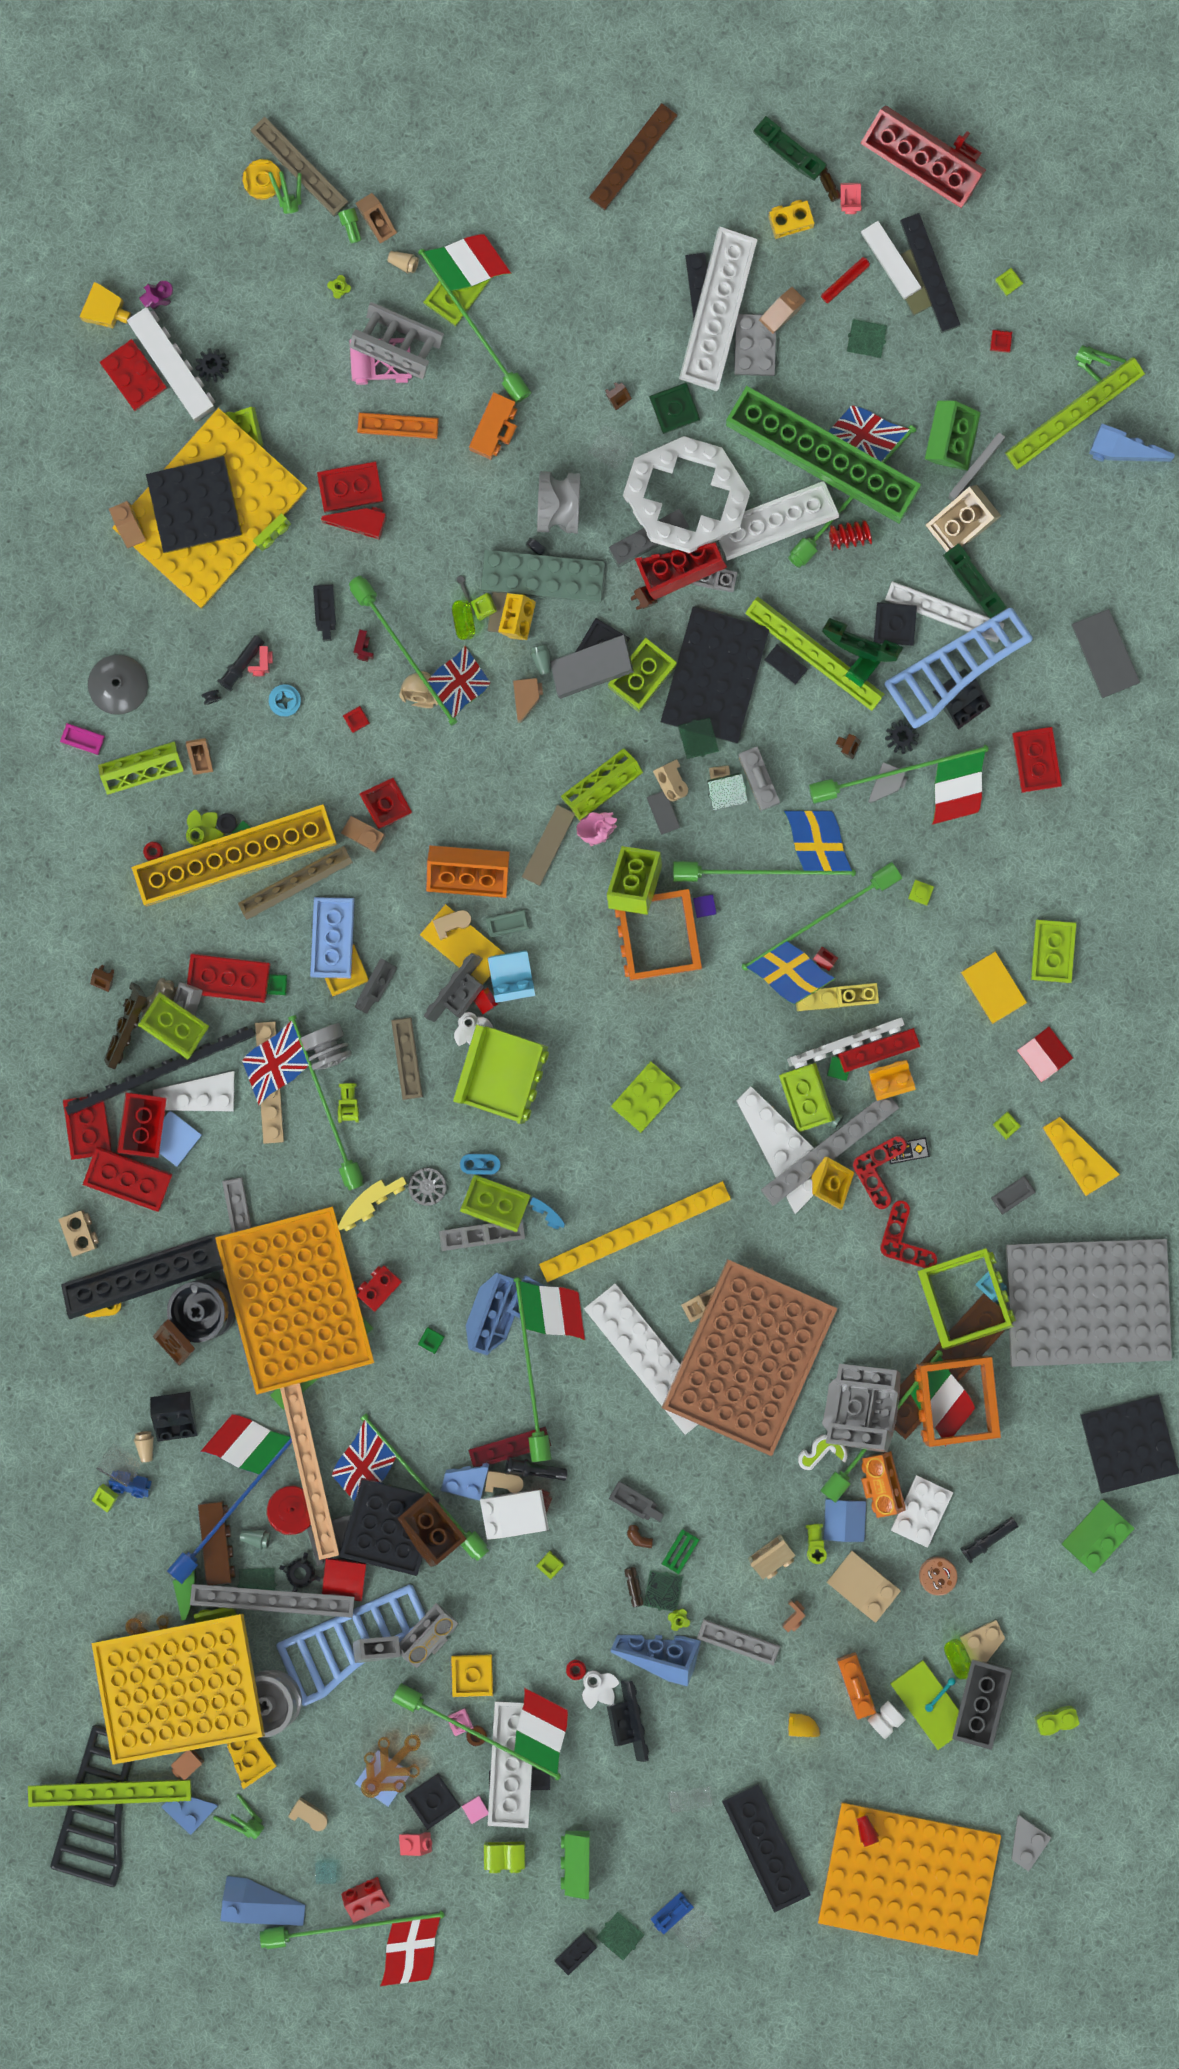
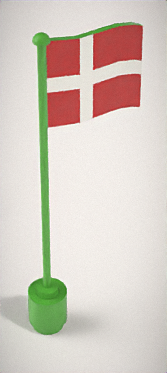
[260,1911,444,1986]

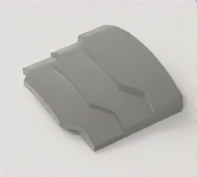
[822,1364,900,1452]

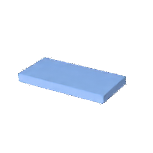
[310,897,355,979]

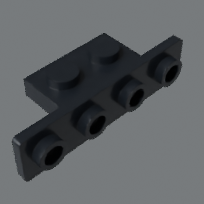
[607,1680,649,1762]

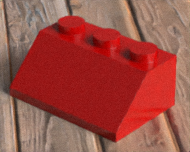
[117,1093,167,1158]

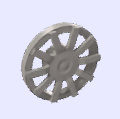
[408,1168,446,1206]

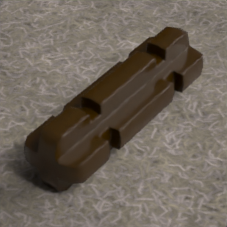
[819,167,841,202]
[624,1567,644,1607]

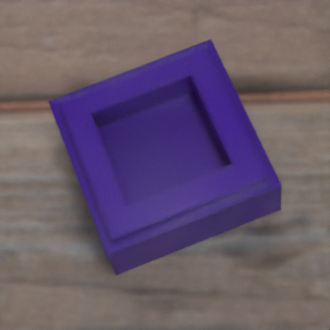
[693,894,717,918]

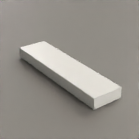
[861,221,921,300]

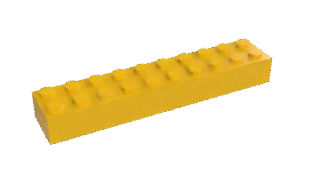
[131,804,338,907]

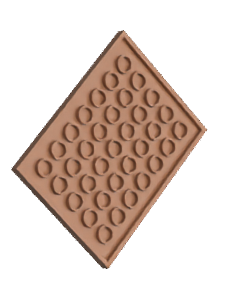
[661,1259,837,1456]

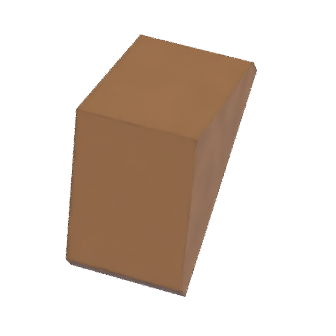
[186,738,213,775]

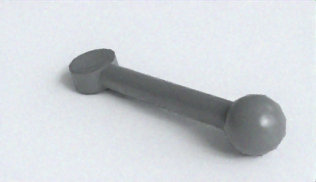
[457,576,475,615]

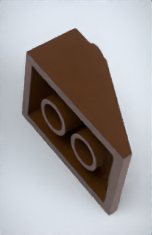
[398,1492,467,1567]

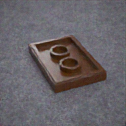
[153,1319,195,1366]

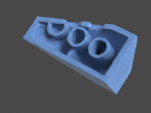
[1089,424,1175,462]
[611,1635,701,1686]
[220,1876,305,1926]

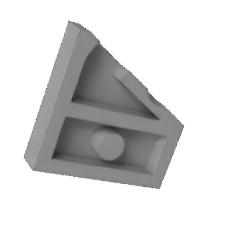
[1011,1815,1051,1871]

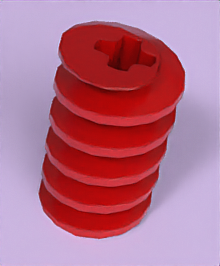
[829,520,872,551]

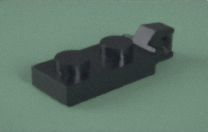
[313,584,336,642]

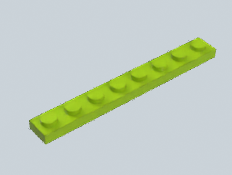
[1005,357,1145,470]
[745,596,885,711]
[28,1779,192,1807]

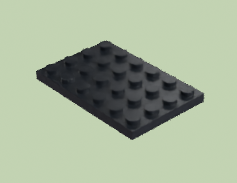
[660,607,769,744]

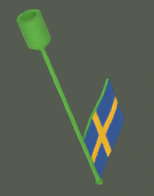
[673,811,856,882]
[742,862,902,1005]

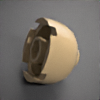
[399,671,438,708]

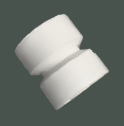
[868,1701,906,1739]

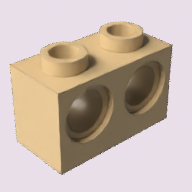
[59,1210,99,1257]

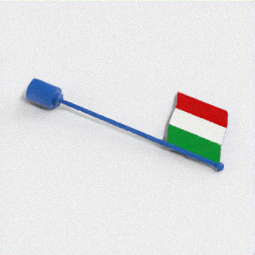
[167,1414,292,1584]

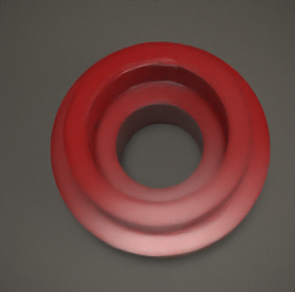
[143,842,164,861]
[566,1660,586,1680]

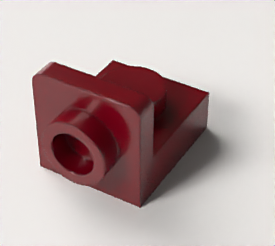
[353,629,374,662]

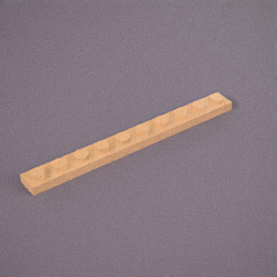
[280,1383,339,1560]

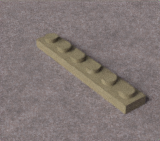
[250,117,349,217]
[238,846,353,920]

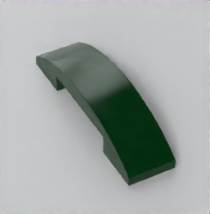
[753,116,827,181]
[942,543,1007,619]
[822,618,903,662]

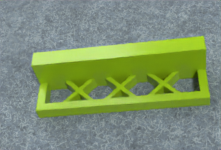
[98,741,184,795]
[561,748,643,821]

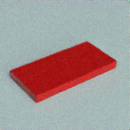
[187,954,271,1003]
[82,1146,172,1212]

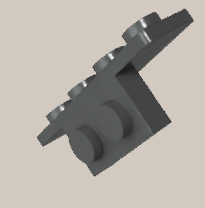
[424,953,484,1022]

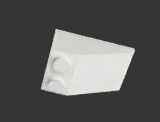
[480,1490,549,1540]

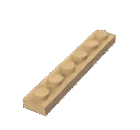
[255,1022,284,1144]

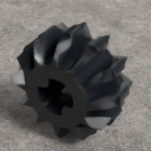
[195,348,230,383]
[885,720,919,754]

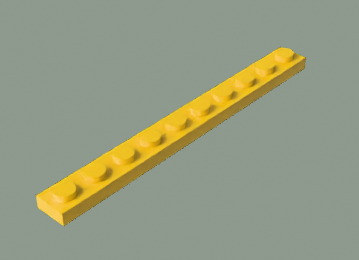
[539,1181,731,1282]

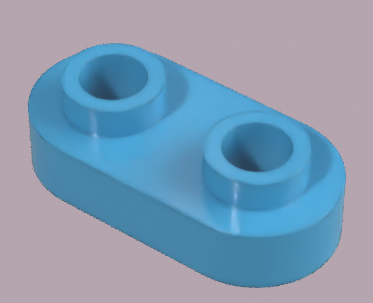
[460,1154,500,1175]

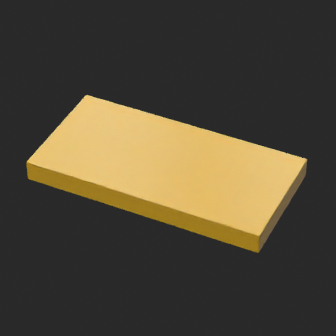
[420,904,505,985]

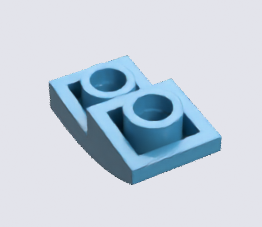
[530,1197,565,1230]

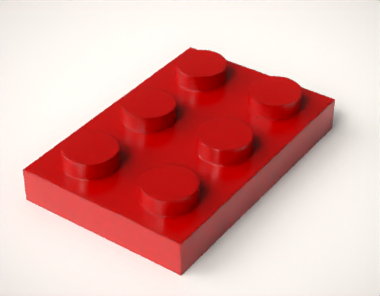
[99,339,167,411]
[317,461,383,513]
[1012,727,1062,793]
[63,1097,112,1160]

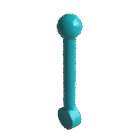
[925,1678,956,1712]

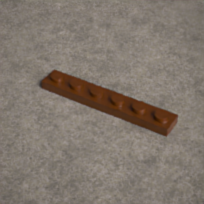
[589,103,677,211]

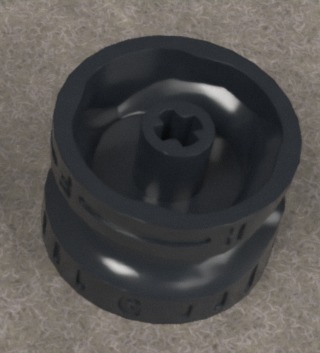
[167,1278,236,1343]

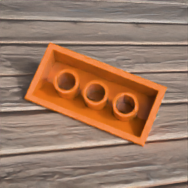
[426,845,510,898]

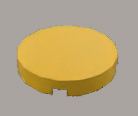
[242,159,282,200]

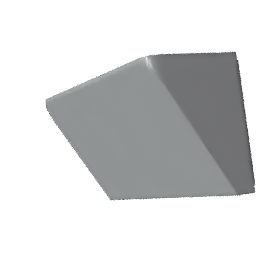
[173,982,203,1016]

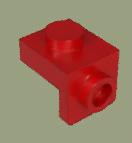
[953,131,982,163]

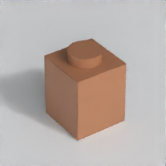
[171,1750,204,1780]

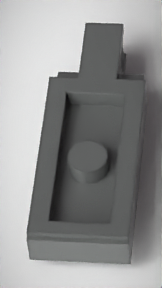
[355,958,397,1014]
[609,1481,664,1522]

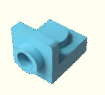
[975,1271,1008,1305]

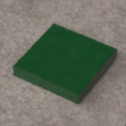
[649,382,700,434]

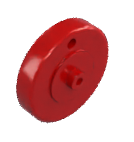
[266,1486,311,1535]

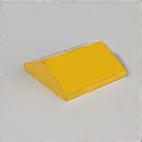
[812,1157,854,1210]

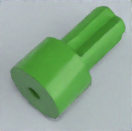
[338,208,361,243]

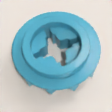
[269,684,301,717]

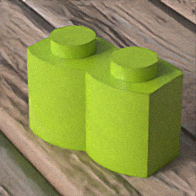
[1034,1706,1080,1736]
[484,1841,526,1873]

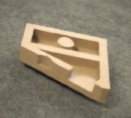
[960,1620,1005,1662]

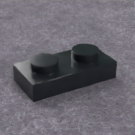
[764,644,808,685]

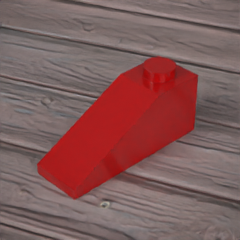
[321,507,386,540]

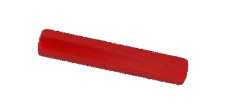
[821,257,870,303]

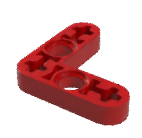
[853,1136,907,1209]
[880,1200,937,1268]

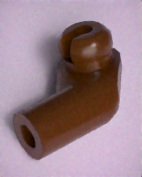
[627,1525,653,1549]

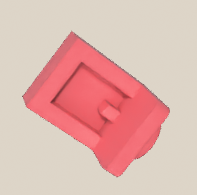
[840,183,862,214]
[248,646,273,676]
[399,1832,432,1856]

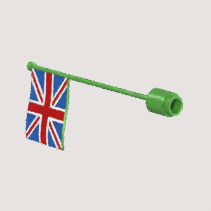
[788,406,916,568]
[349,576,491,726]
[242,1015,364,1191]
[332,1413,489,1561]

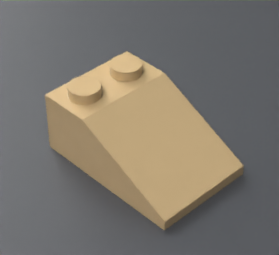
[926,485,1001,552]
[748,1534,796,1580]
[827,1551,901,1623]

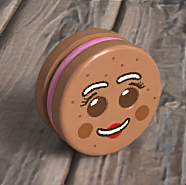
[919,1556,958,1596]

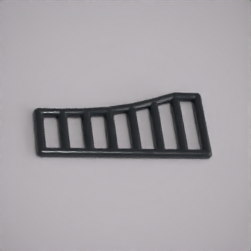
[50,1725,132,1887]

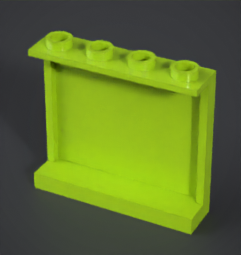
[453,1024,549,1124]

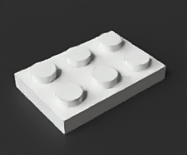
[891,1475,953,1548]

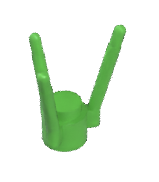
[268,171,302,214]
[1075,345,1126,382]
[213,1794,265,1840]

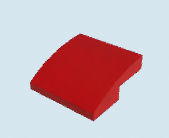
[322,1558,367,1602]

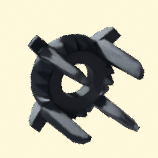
[279,1552,321,1592]

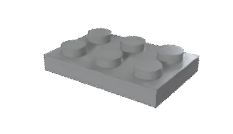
[734,314,776,376]

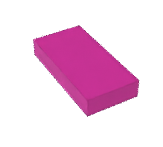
[60,723,105,755]

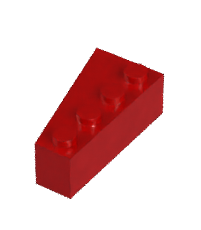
[635,543,727,600]

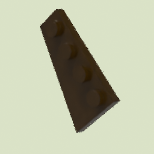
[104,982,147,1069]

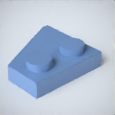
[441,1463,489,1501]
[161,1796,218,1835]

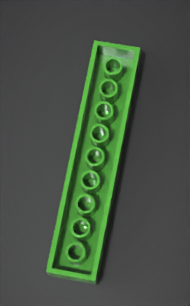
[726,386,921,524]

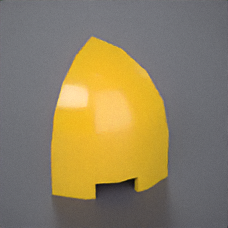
[788,1713,820,1737]

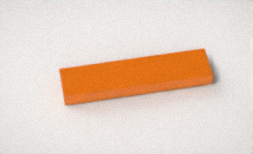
[357,412,439,439]

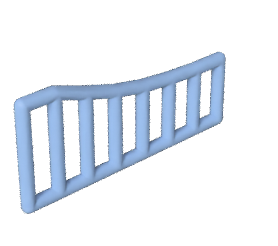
[885,608,1033,728]
[276,1584,426,1706]

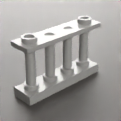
[350,302,444,379]

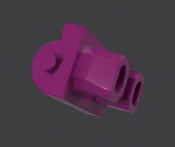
[139,281,173,309]

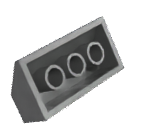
[952,1659,1013,1750]

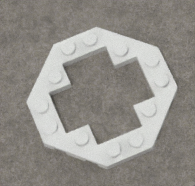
[623,436,750,553]

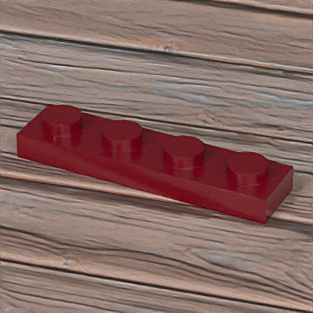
[468,1426,552,1468]

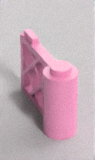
[349,338,412,385]

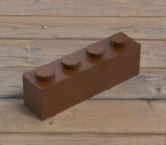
[198,1500,236,1586]

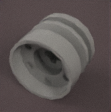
[300,1023,352,1070]

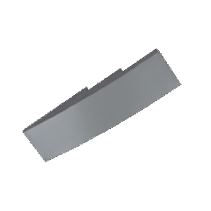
[439,1220,525,1251]

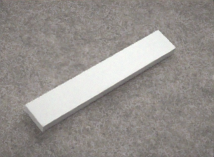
[885,581,1004,643]

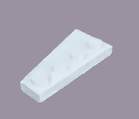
[153,1071,235,1111]

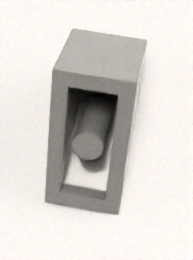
[868,763,907,803]
[353,1636,401,1663]

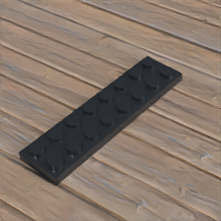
[61,1234,223,1319]

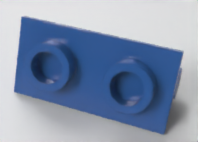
[109,1471,152,1498]
[650,1892,694,1934]

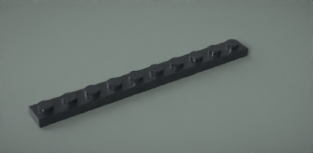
[65,1026,255,1116]

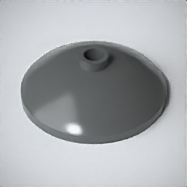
[88,655,148,715]

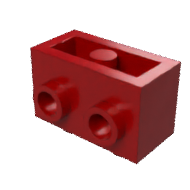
[357,1265,403,1312]

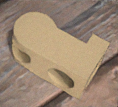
[653,759,688,801]
[433,910,471,941]
[485,1470,523,1493]
[288,1797,328,1831]

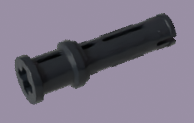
[217,635,265,692]
[505,1457,567,1481]
[960,1517,1019,1564]

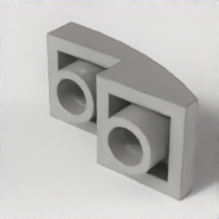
[692,569,737,592]

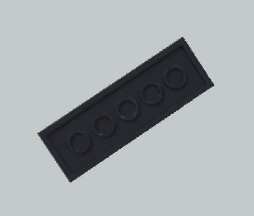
[722,1783,811,1913]

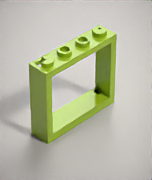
[917,1248,1016,1350]

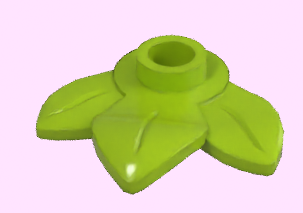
[186,809,224,845]

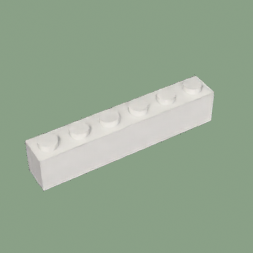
[127,307,215,423]

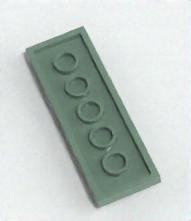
[481,550,604,602]

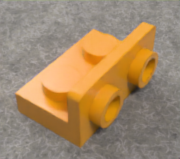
[869,1060,916,1101]

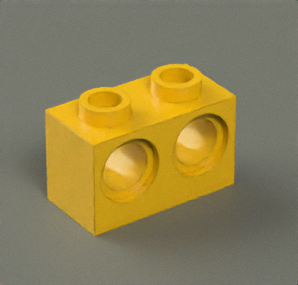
[768,200,814,239]
[498,593,536,640]

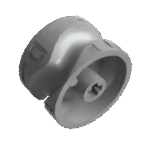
[537,471,580,534]
[254,1670,302,1737]

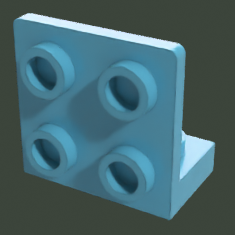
[488,950,535,1003]

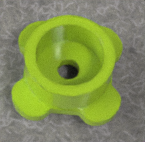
[327,275,351,299]
[667,1609,690,1631]

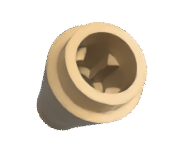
[388,251,419,273]
[134,1431,154,1462]

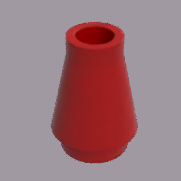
[856,1815,879,1847]

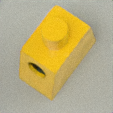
[79,282,131,328]

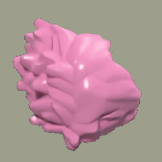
[577,812,617,846]

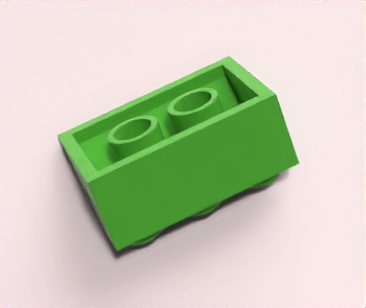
[925,401,981,471]
[1062,1499,1135,1573]
[561,1831,590,1899]

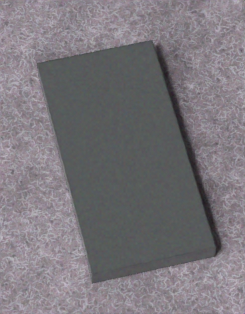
[1071,609,1140,699]
[550,635,634,699]

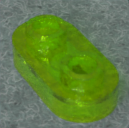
[452,600,475,640]
[944,1639,971,1679]

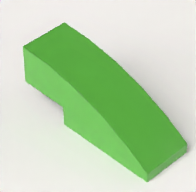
[173,1568,196,1620]

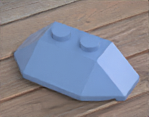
[466,1273,517,1355]

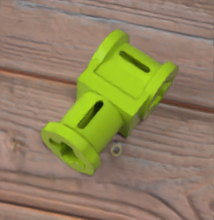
[338,1083,359,1123]
[805,1523,827,1564]

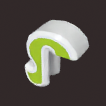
[798,1434,848,1470]

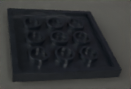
[146,456,242,554]
[1080,1395,1179,1494]
[339,1478,440,1576]

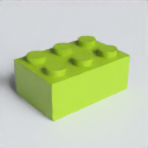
[608,638,677,712]
[607,846,662,915]

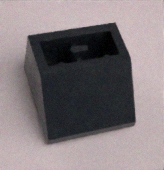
[933,668,990,730]
[150,1392,198,1442]

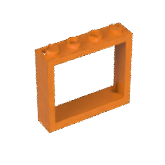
[615,889,702,981]
[914,1355,1001,1447]

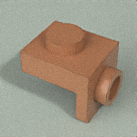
[782,1599,806,1632]

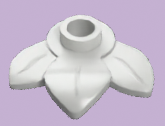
[454,1012,493,1046]
[582,1670,619,1709]

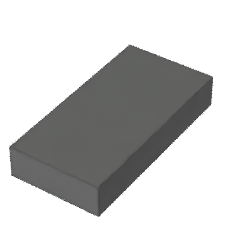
[647,791,680,835]
[991,1176,1036,1215]

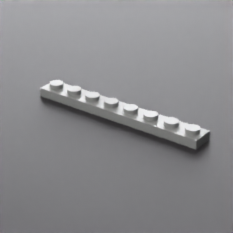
[761,1097,899,1206]
[190,1584,354,1618]

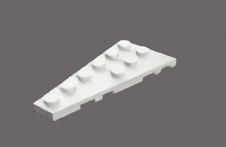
[787,1017,904,1069]
[736,1086,814,1214]

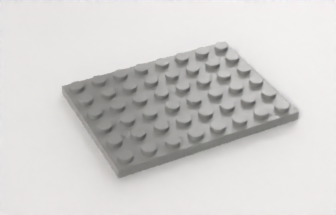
[1006,1239,1172,1367]

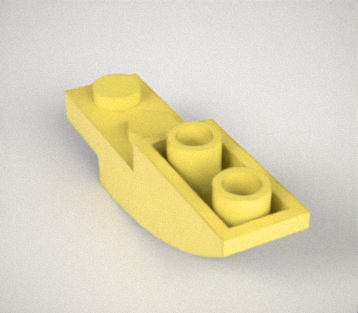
[796,983,879,1011]
[338,1177,407,1232]

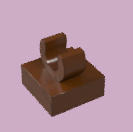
[605,382,632,410]
[631,586,658,610]
[835,734,861,759]
[90,965,114,992]

